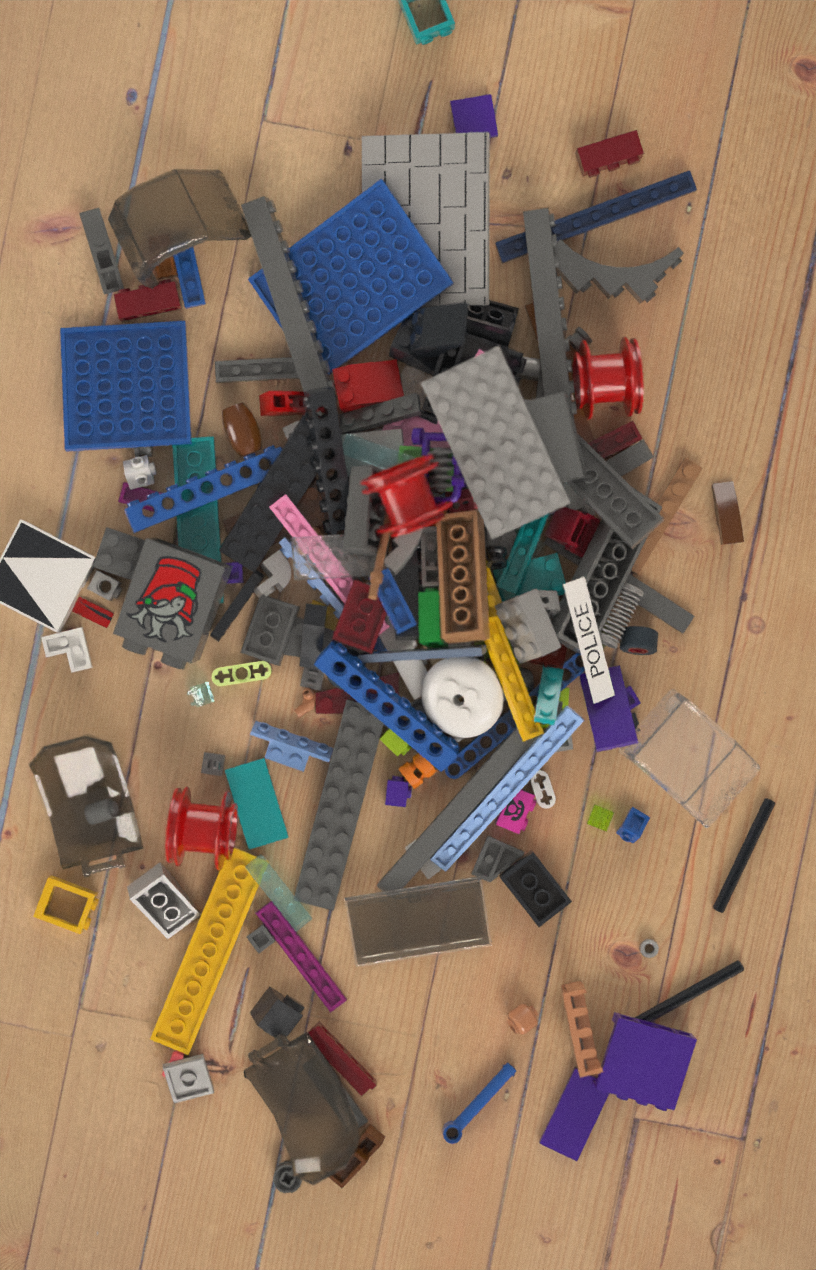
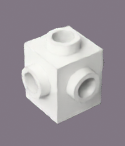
[123,455,157,490]

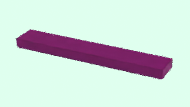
[256,900,347,1013]

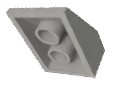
[127,862,201,939]

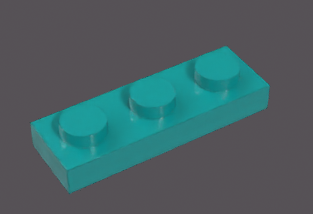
[534,666,564,725]

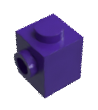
[385,776,412,807]

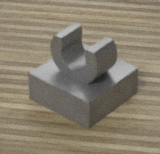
[300,667,324,690]
[201,752,225,776]

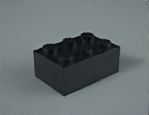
[499,850,572,927]

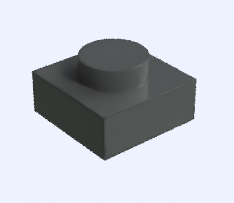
[246,924,276,954]

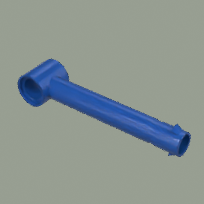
[442,1062,517,1144]

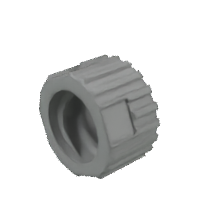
[639,939,659,958]

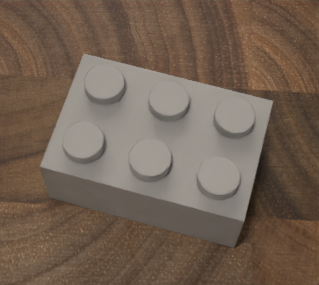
[495,589,561,664]

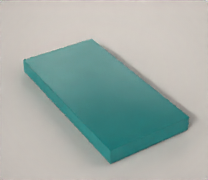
[225,758,289,850]

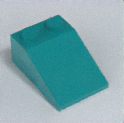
[493,553,566,602]

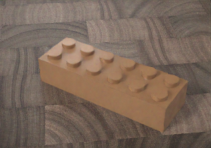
[436,510,490,644]

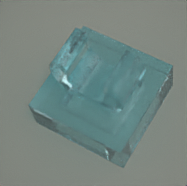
[187,682,215,707]

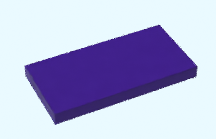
[579,665,638,752]
[539,1067,608,1161]

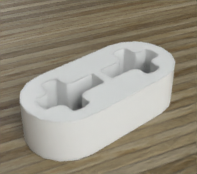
[530,770,556,809]

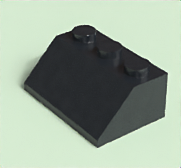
[465,300,519,347]

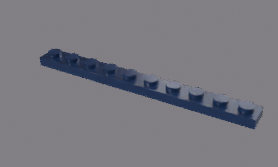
[495,170,697,264]

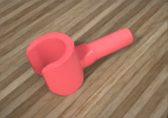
[162,1051,185,1077]

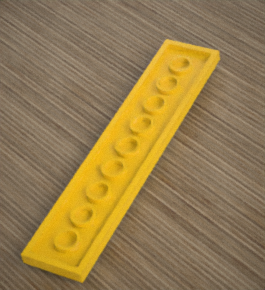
[150,847,269,1055]

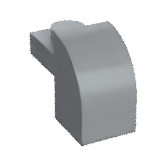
[254,550,291,598]

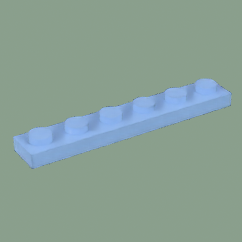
[279,538,344,619]

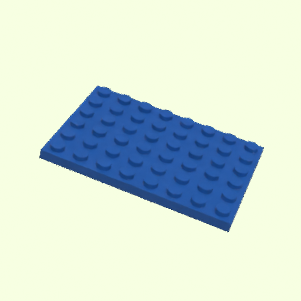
[248,179,454,375]

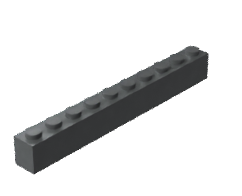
[241,196,337,398]
[523,208,577,417]

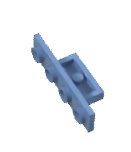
[250,721,334,772]

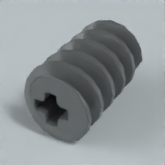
[426,447,453,492]

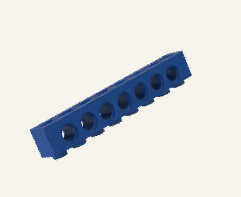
[124,445,282,534]
[314,640,460,772]

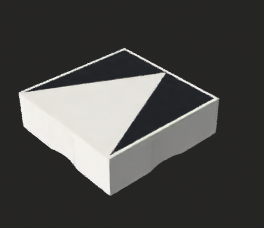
[0,519,96,632]

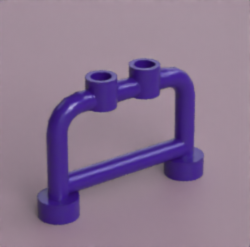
[412,428,467,504]

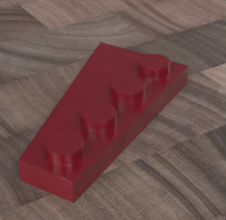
[316,672,399,714]

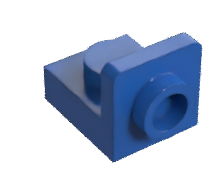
[616,807,650,843]

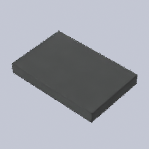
[240,595,300,666]

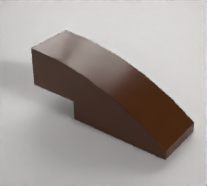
[712,481,744,545]
[326,1123,386,1188]

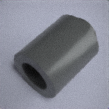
[85,798,119,825]

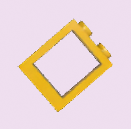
[33,875,99,934]

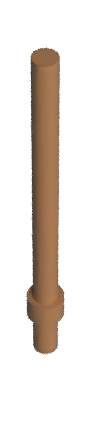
[368,513,390,600]

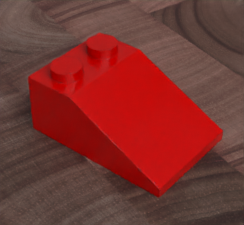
[332,359,404,413]

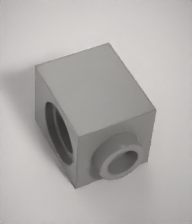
[87,570,122,601]

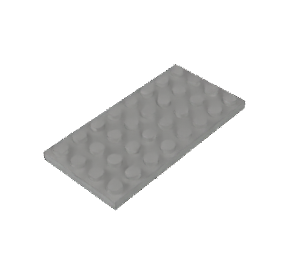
[421,346,571,539]

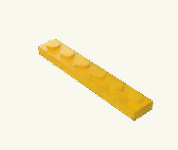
[484,615,544,742]

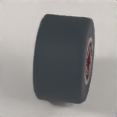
[620,626,658,655]

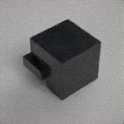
[250,986,305,1042]

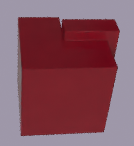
[545,506,601,558]

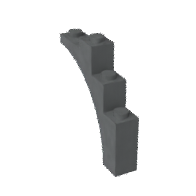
[554,239,684,304]

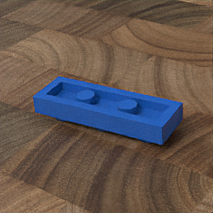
[172,242,206,309]
[369,568,417,635]

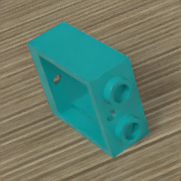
[398,0,455,45]

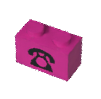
[495,789,537,834]

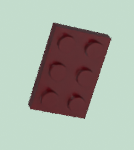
[332,579,387,654]

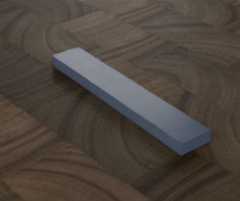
[358,645,486,663]

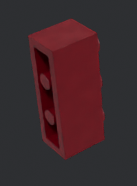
[575,130,644,178]
[113,279,182,322]

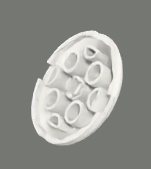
[421,657,504,738]

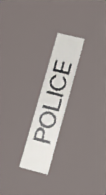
[563,576,615,704]

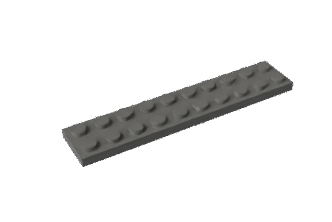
[293,699,384,911]

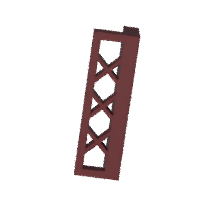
[304,1021,377,1096]

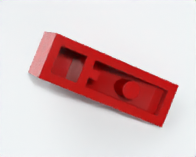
[259,390,324,416]

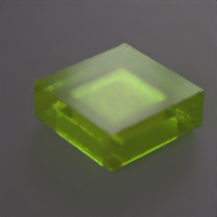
[587,804,614,832]

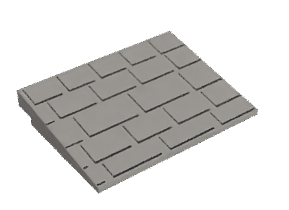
[362,132,490,306]

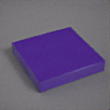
[450,94,498,138]

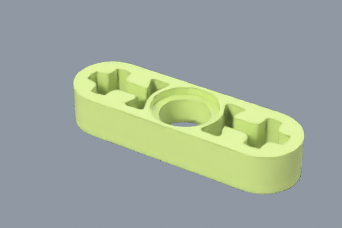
[212,661,272,686]

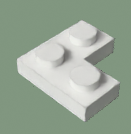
[41,627,93,673]

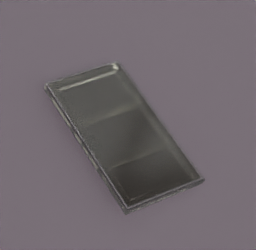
[345,876,492,967]

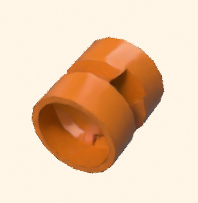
[398,753,437,789]

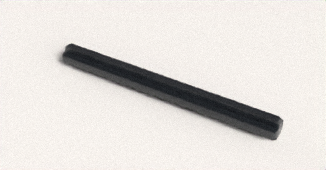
[713,798,775,913]
[635,960,744,1022]

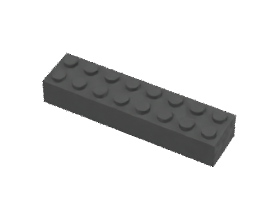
[551,487,662,654]

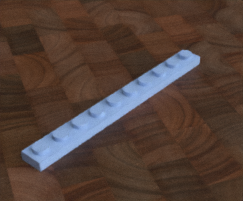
[430,706,584,872]

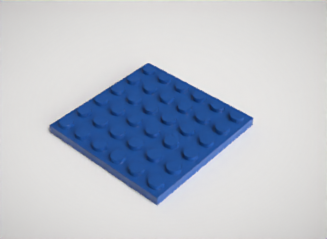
[60,321,192,452]

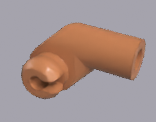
[294,688,316,718]

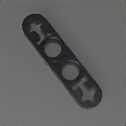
[210,570,265,642]

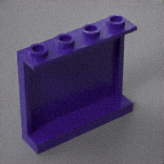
[592,1012,697,1111]

